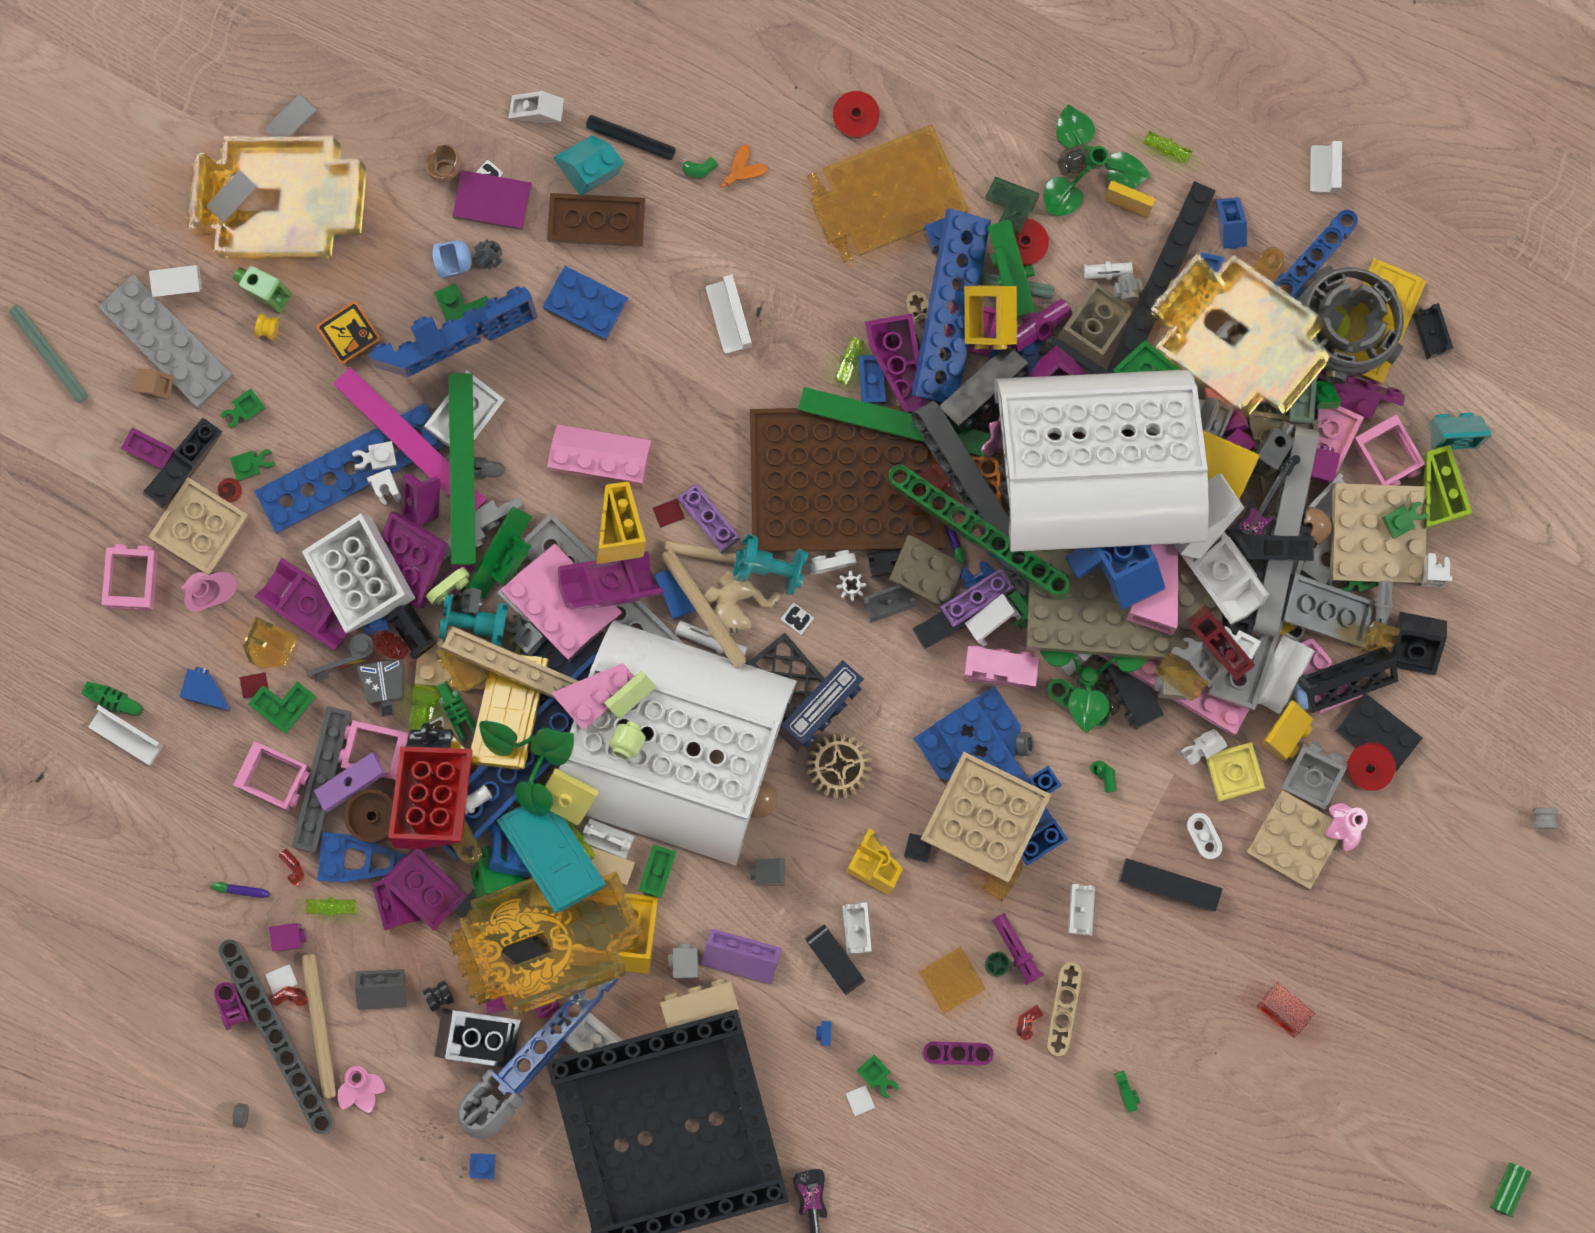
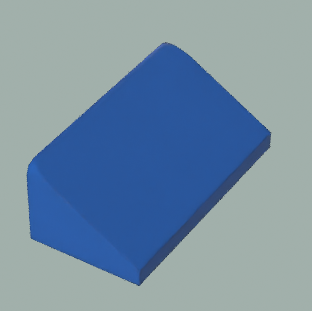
[654,570,696,620]

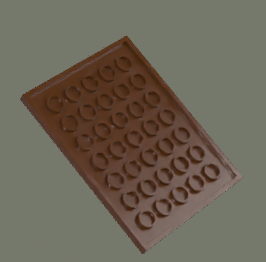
[750,405,945,552]

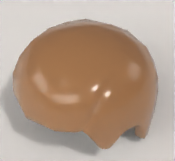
[425,143,462,182]
[1303,507,1332,545]
[751,780,777,818]

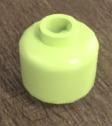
[609,722,645,760]

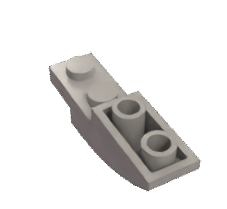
[443,497,525,563]

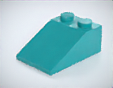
[1429,413,1491,450]

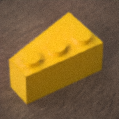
[596,481,646,564]

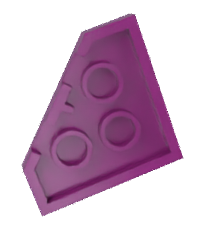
[382,512,449,609]

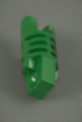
[82,681,144,717]
[437,681,477,742]

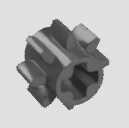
[473,239,503,270]

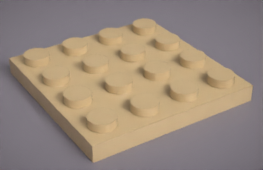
[1330,483,1426,583]
[920,752,1051,883]

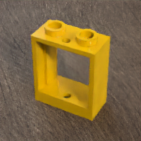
[964,285,1017,349]

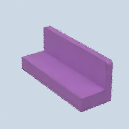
[702,928,782,984]

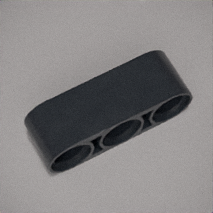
[805,924,865,995]

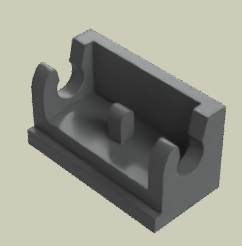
[863,585,916,623]

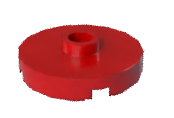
[833,91,880,139]
[1011,218,1049,266]
[1347,742,1396,791]

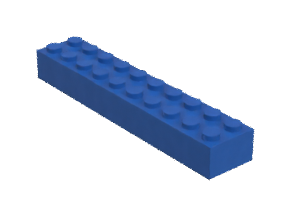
[441,654,596,862]

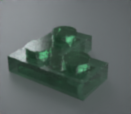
[986,176,1039,236]

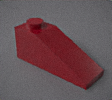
[1187,605,1255,681]

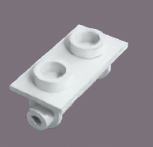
[581,819,635,859]

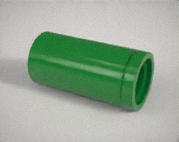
[1490,1162,1532,1217]

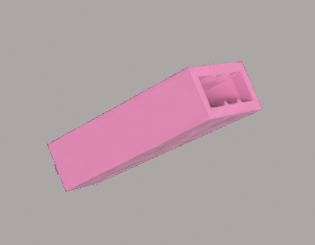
[1126,544,1178,636]

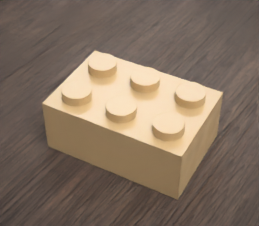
[660,978,740,1028]

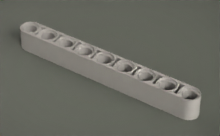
[1252,426,1319,637]

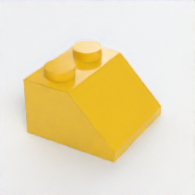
[1260,700,1313,761]

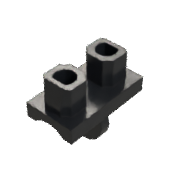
[405,723,454,748]

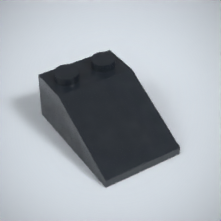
[434,1008,520,1067]

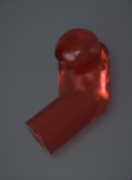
[270,986,308,1007]

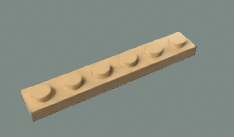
[442,626,579,700]

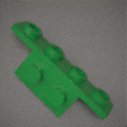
[988,220,1035,317]
[465,506,532,599]

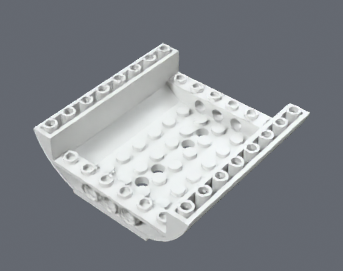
[993,370,1209,552]
[559,621,797,866]

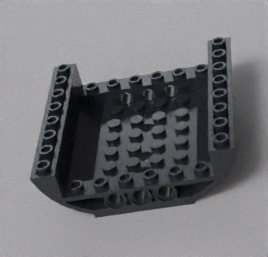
[546,1009,789,1233]

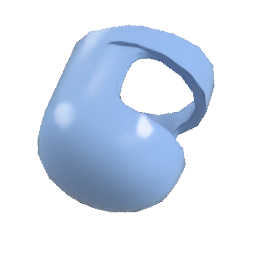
[432,240,472,279]

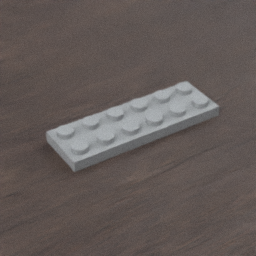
[99,274,233,409]

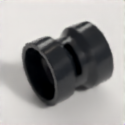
[422,980,455,1012]

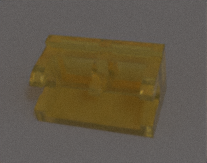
[1362,621,1400,652]
[1154,651,1209,702]

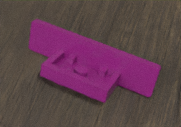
[1312,364,1405,420]

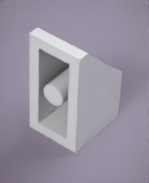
[509,91,564,124]

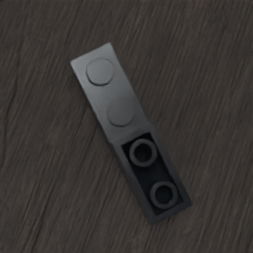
[143,418,222,509]
[1226,533,1315,561]

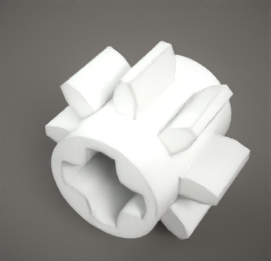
[836,571,866,602]

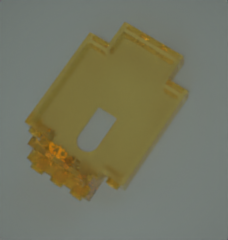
[186,136,366,259]
[1151,254,1331,417]
[448,871,644,1016]

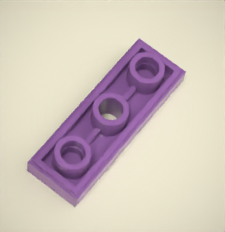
[677,484,740,554]
[940,568,1014,628]
[314,752,386,812]

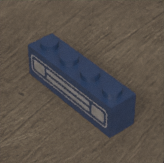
[778,660,864,752]

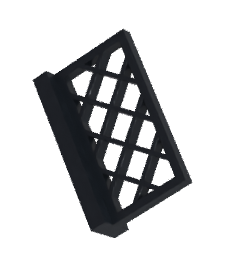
[745,633,847,732]

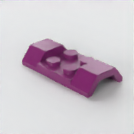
[558,551,663,610]
[255,558,350,651]

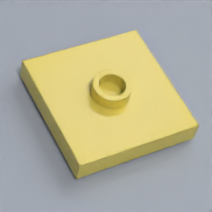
[1205,742,1265,802]
[545,768,599,826]

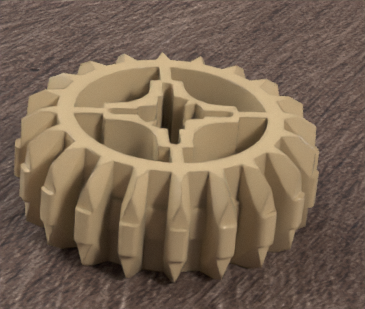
[807,733,872,799]

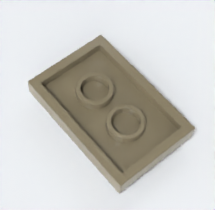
[889,536,965,607]

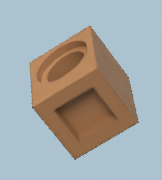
[132,368,174,400]

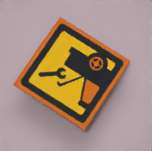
[316,300,382,365]

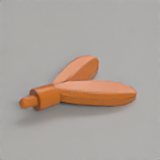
[720,144,768,188]

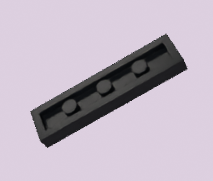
[1298,646,1399,713]

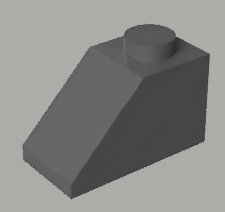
[751,858,785,886]

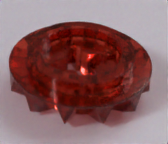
[372,630,409,659]

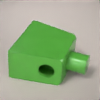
[233,266,292,314]

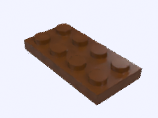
[547,193,646,247]

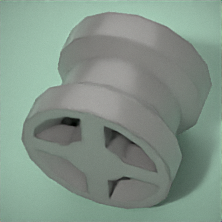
[1533,808,1558,829]

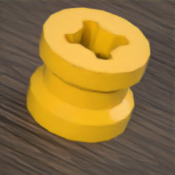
[254,313,279,341]

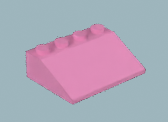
[501,544,622,663]

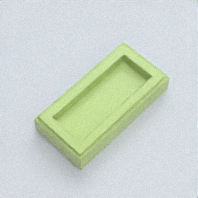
[605,671,656,719]

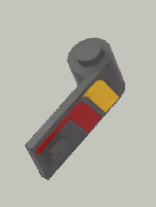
[306,634,376,682]

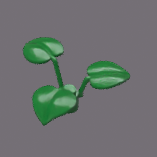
[1043,104,1150,216]
[1040,651,1148,733]
[479,721,574,816]

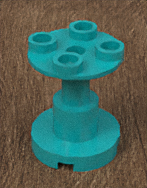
[733,534,808,596]
[439,594,509,647]

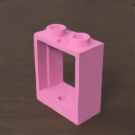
[1352,414,1425,486]
[101,544,158,611]
[338,720,409,782]
[233,741,310,811]

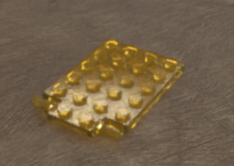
[807,124,969,262]

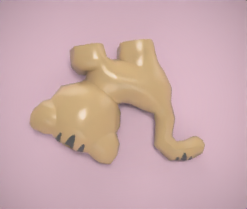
[704,570,781,638]

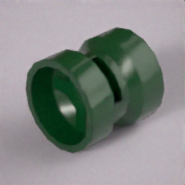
[985,952,1010,977]

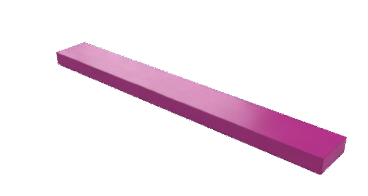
[333,367,487,511]

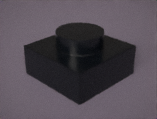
[904,833,932,863]

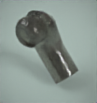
[1095,679,1120,715]

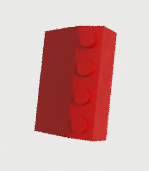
[388,746,473,849]

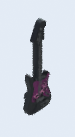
[1229,455,1301,534]
[793,1169,827,1233]

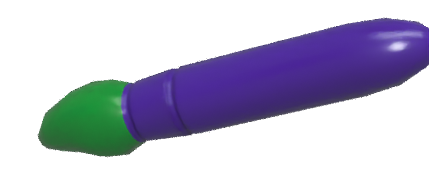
[944,524,965,564]
[210,882,270,898]

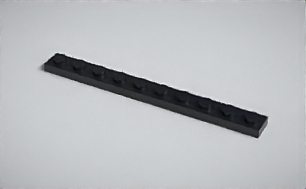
[1107,181,1216,373]

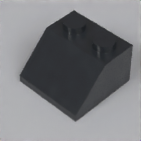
[1390,612,1447,675]

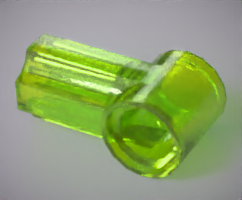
[409,683,439,730]

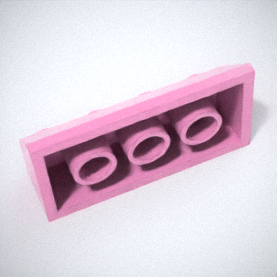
[547,425,651,488]

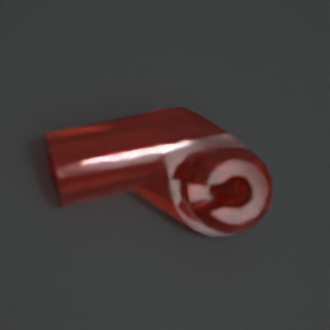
[279,849,305,886]
[1016,1005,1043,1040]

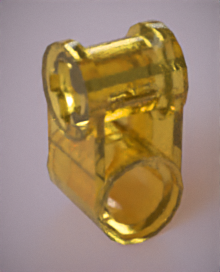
[1242,247,1284,292]
[450,820,482,864]
[982,859,1023,902]

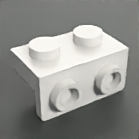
[565,1013,623,1053]

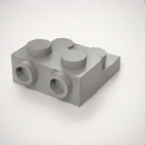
[1282,741,1347,809]

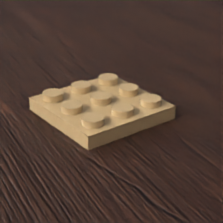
[148,477,249,575]
[1246,790,1339,890]

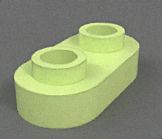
[426,567,470,605]

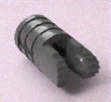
[474,457,506,479]

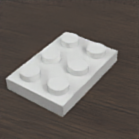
[423,370,505,448]

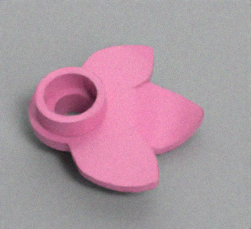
[981,417,1003,457]
[1326,803,1368,851]
[338,1066,386,1113]

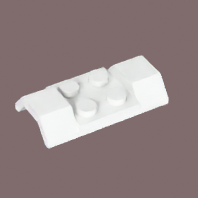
[1182,532,1270,624]

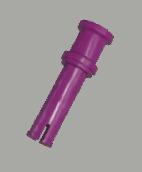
[991,913,1044,986]

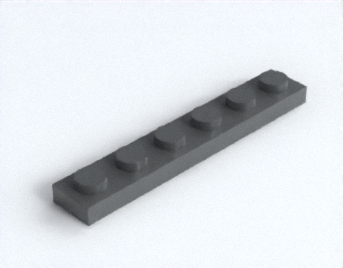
[292,706,352,853]

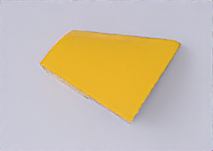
[846,828,903,895]

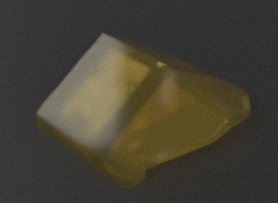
[242,617,299,668]

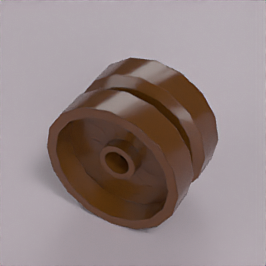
[344,789,394,844]

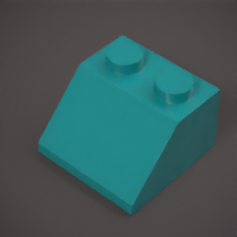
[553,135,624,196]

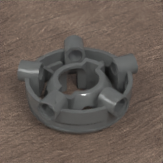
[1285,266,1404,384]

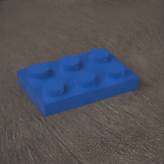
[543,265,628,341]

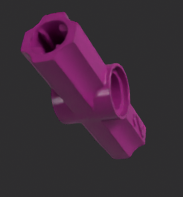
[1010,299,1073,353]

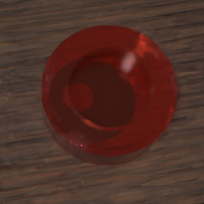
[217,478,243,503]

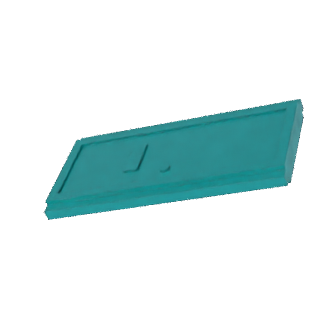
[497,806,606,914]

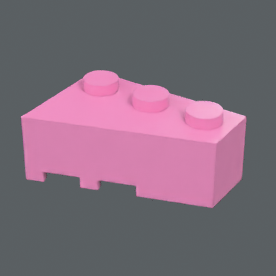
[963,646,1039,689]

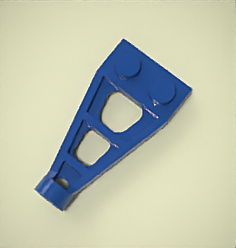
[317,832,406,883]

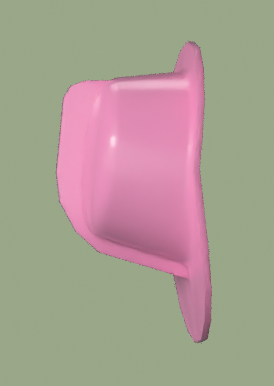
[181,572,237,612]

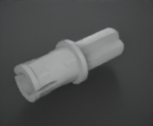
[1374,581,1394,629]

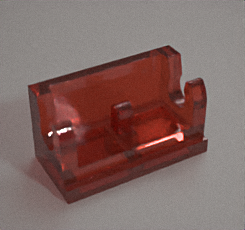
[896,463,950,511]
[1256,982,1315,1038]

